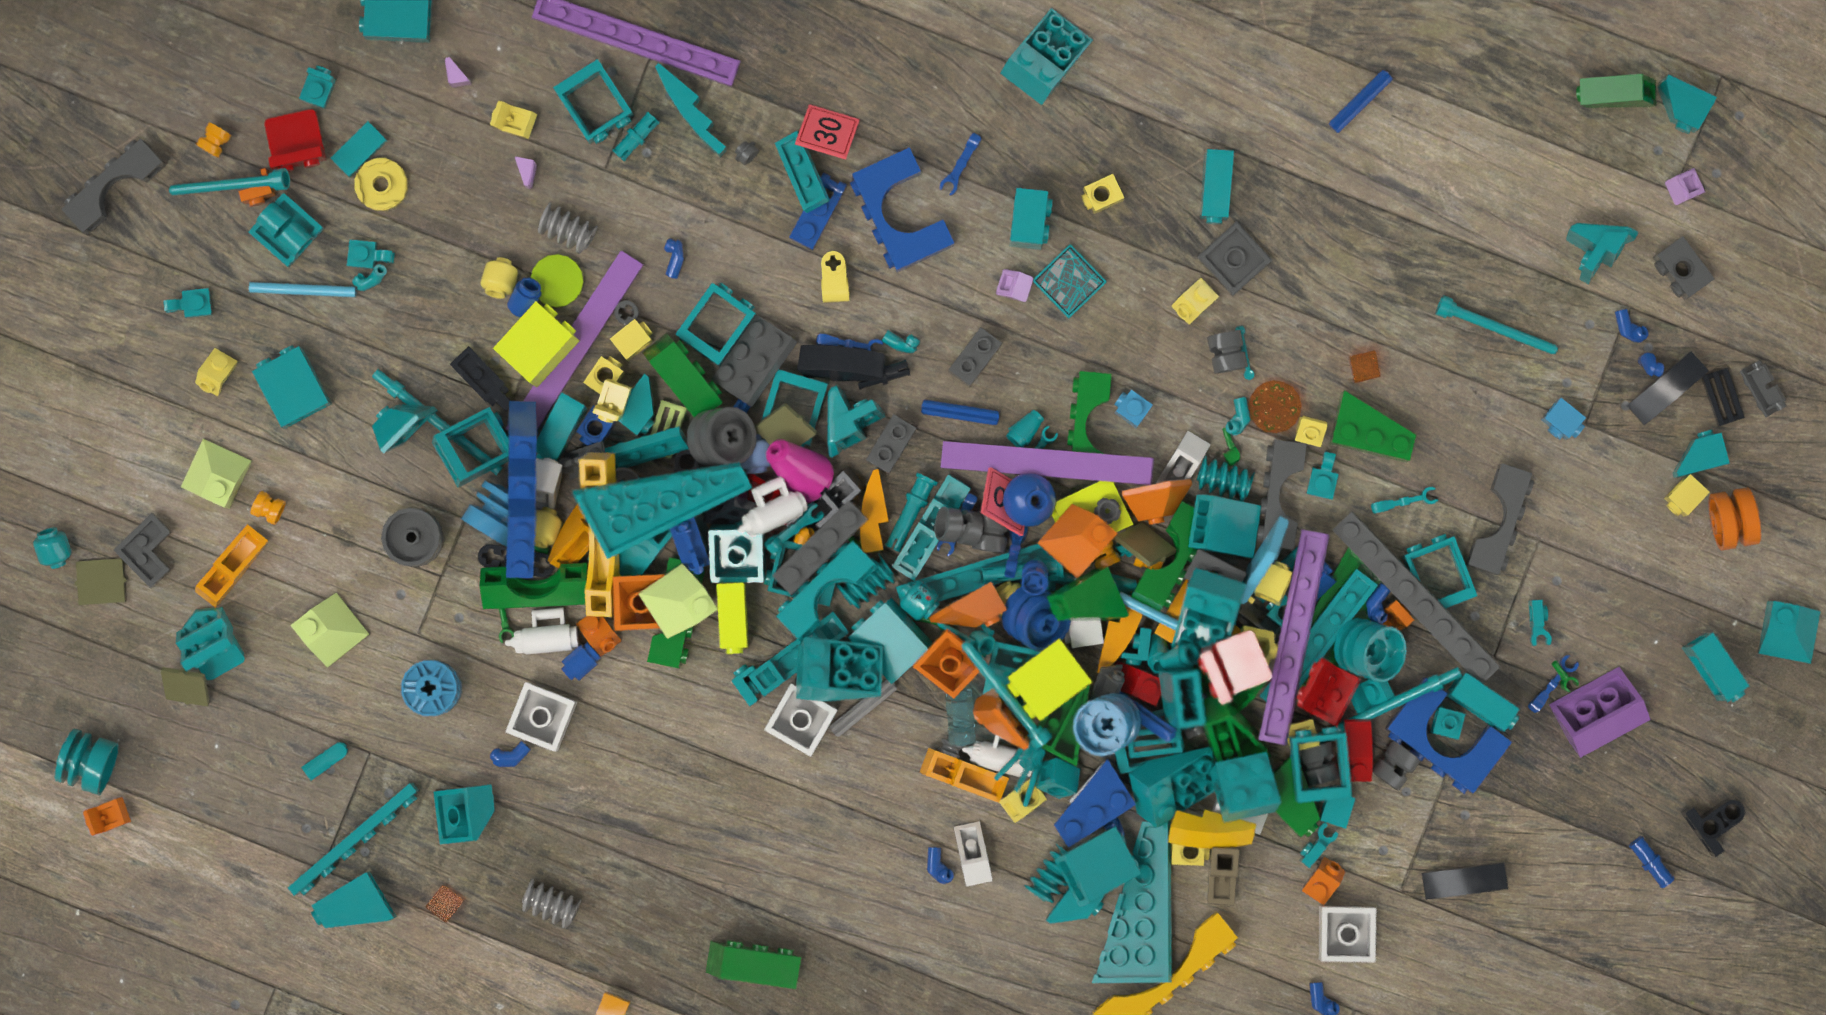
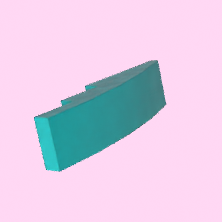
[655,63,727,158]
[892,474,972,581]

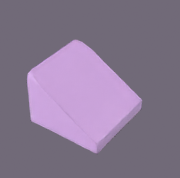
[445,57,471,88]
[515,157,537,189]
[1665,168,1705,205]
[996,269,1033,302]

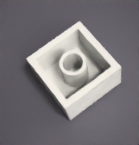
[506,682,577,752]
[764,683,838,757]
[1319,906,1376,962]

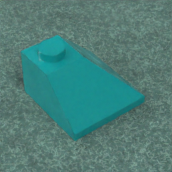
[1657,74,1717,134]
[372,404,438,454]
[1758,601,1821,664]
[433,784,495,844]

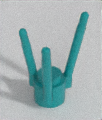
[938,623,996,658]
[994,743,1045,807]

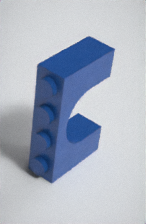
[850,147,955,272]
[1385,678,1512,794]

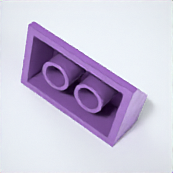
[1549,667,1650,758]

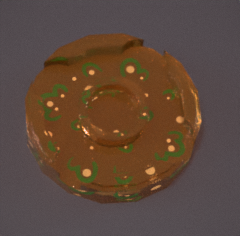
[1248,380,1302,434]

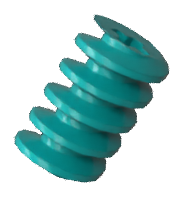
[1196,456,1255,502]
[836,553,896,609]
[1024,844,1067,903]

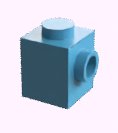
[1114,390,1153,428]
[1541,398,1586,440]

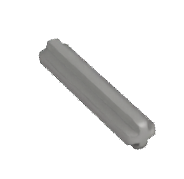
[830,680,897,737]

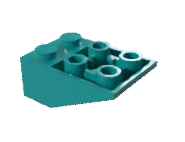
[1000,8,1093,105]
[587,529,673,576]
[1171,568,1247,657]
[796,637,883,702]
[982,642,1042,713]
[1129,747,1215,828]

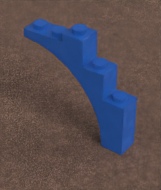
[506,401,537,578]

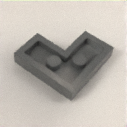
[114,513,172,588]

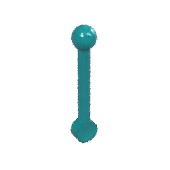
[1235,325,1254,380]

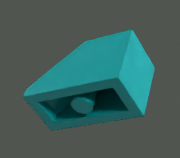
[618,374,655,437]
[1672,429,1730,478]
[1046,888,1104,924]

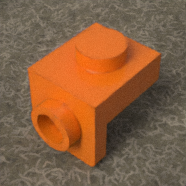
[238,168,276,207]
[1383,600,1414,631]
[576,616,621,656]
[83,797,131,836]
[1302,857,1345,905]

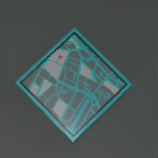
[1033,244,1107,319]

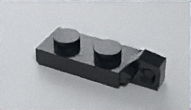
[450,346,511,412]

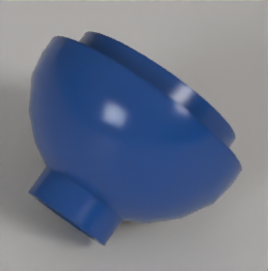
[1003,473,1056,527]

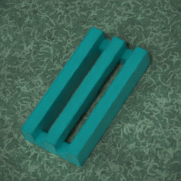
[1128,726,1183,759]

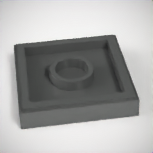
[1197,221,1272,296]

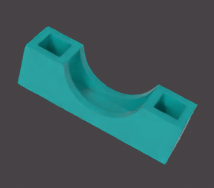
[776,541,878,642]

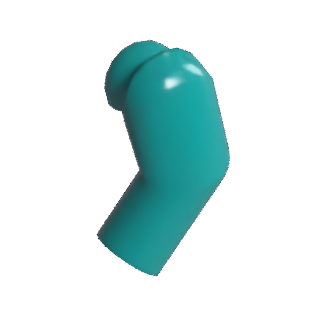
[881,330,920,354]
[1226,397,1251,435]

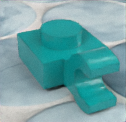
[347,240,395,269]
[163,288,212,318]
[1306,452,1339,500]
[1528,600,1552,646]
[1299,822,1338,868]

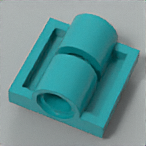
[248,192,324,268]

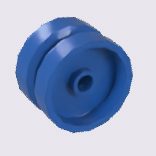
[1002,587,1071,652]

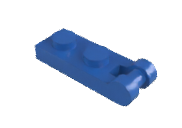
[789,173,847,251]

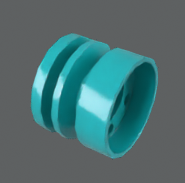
[1334,618,1407,682]
[54,729,119,795]

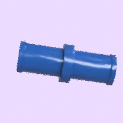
[1629,836,1675,888]

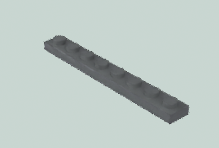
[1333,511,1501,684]

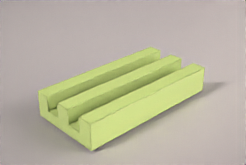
[650,400,687,459]

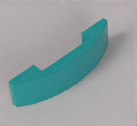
[748,612,849,697]

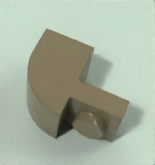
[1207,848,1239,906]

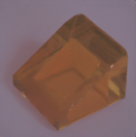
[1348,350,1381,383]
[425,885,464,923]

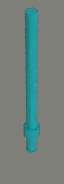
[372,369,503,476]
[1319,667,1463,744]

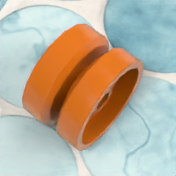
[1709,487,1761,551]

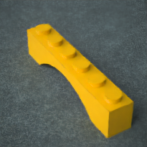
[579,452,620,617]
[1092,912,1238,1015]

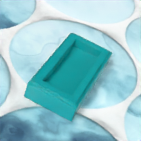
[330,121,387,178]

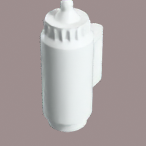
[738,476,807,536]
[505,607,579,655]
[962,735,1032,777]

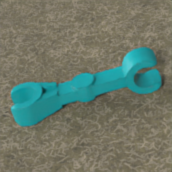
[1371,487,1438,514]
[764,503,824,553]

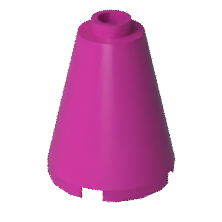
[766,439,834,503]

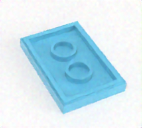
[1241,516,1289,604]

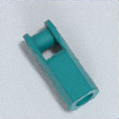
[301,742,348,781]

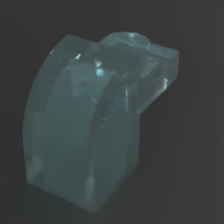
[945,688,976,746]

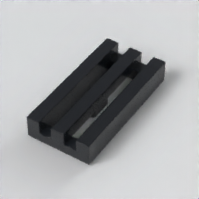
[1701,368,1745,427]

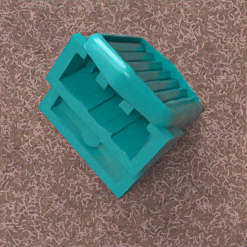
[1566,223,1639,285]
[827,385,886,457]
[176,607,245,680]

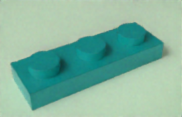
[775,131,830,213]
[605,426,689,470]

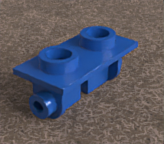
[670,517,710,574]

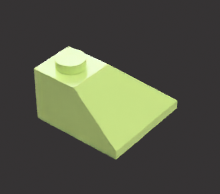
[181,439,252,509]
[638,564,718,638]
[290,593,370,667]

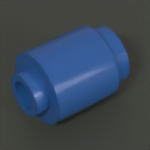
[507,278,541,317]
[561,642,601,681]

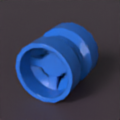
[1022,560,1048,595]

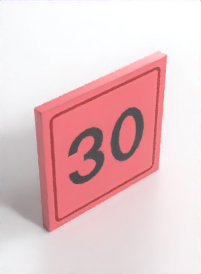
[795,104,860,160]
[981,467,1025,536]

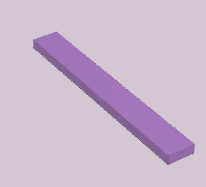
[532,0,740,87]
[506,251,644,430]
[941,441,1154,485]
[1259,529,1330,745]

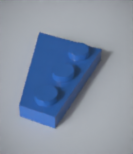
[1054,759,1136,848]

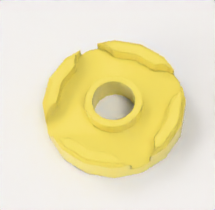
[355,158,408,211]

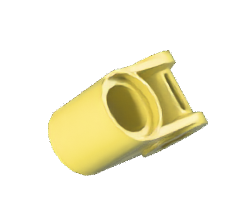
[821,251,849,303]

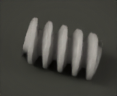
[538,202,598,254]
[522,878,581,929]

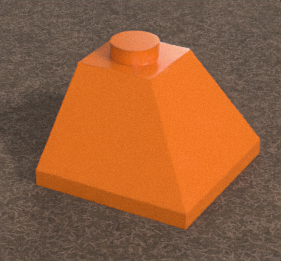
[1122,479,1192,525]
[1037,504,1118,579]
[612,574,666,631]
[929,582,1007,628]
[913,629,988,699]
[973,688,1030,750]

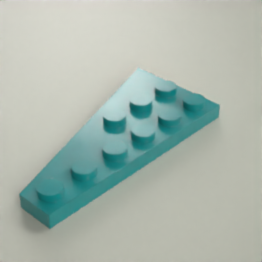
[572,462,752,559]
[1092,821,1172,984]

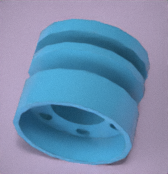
[461,480,508,547]
[401,661,462,716]
[1073,693,1141,756]

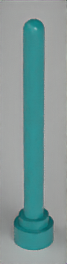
[169,168,290,195]
[1435,295,1558,354]
[962,641,1052,750]

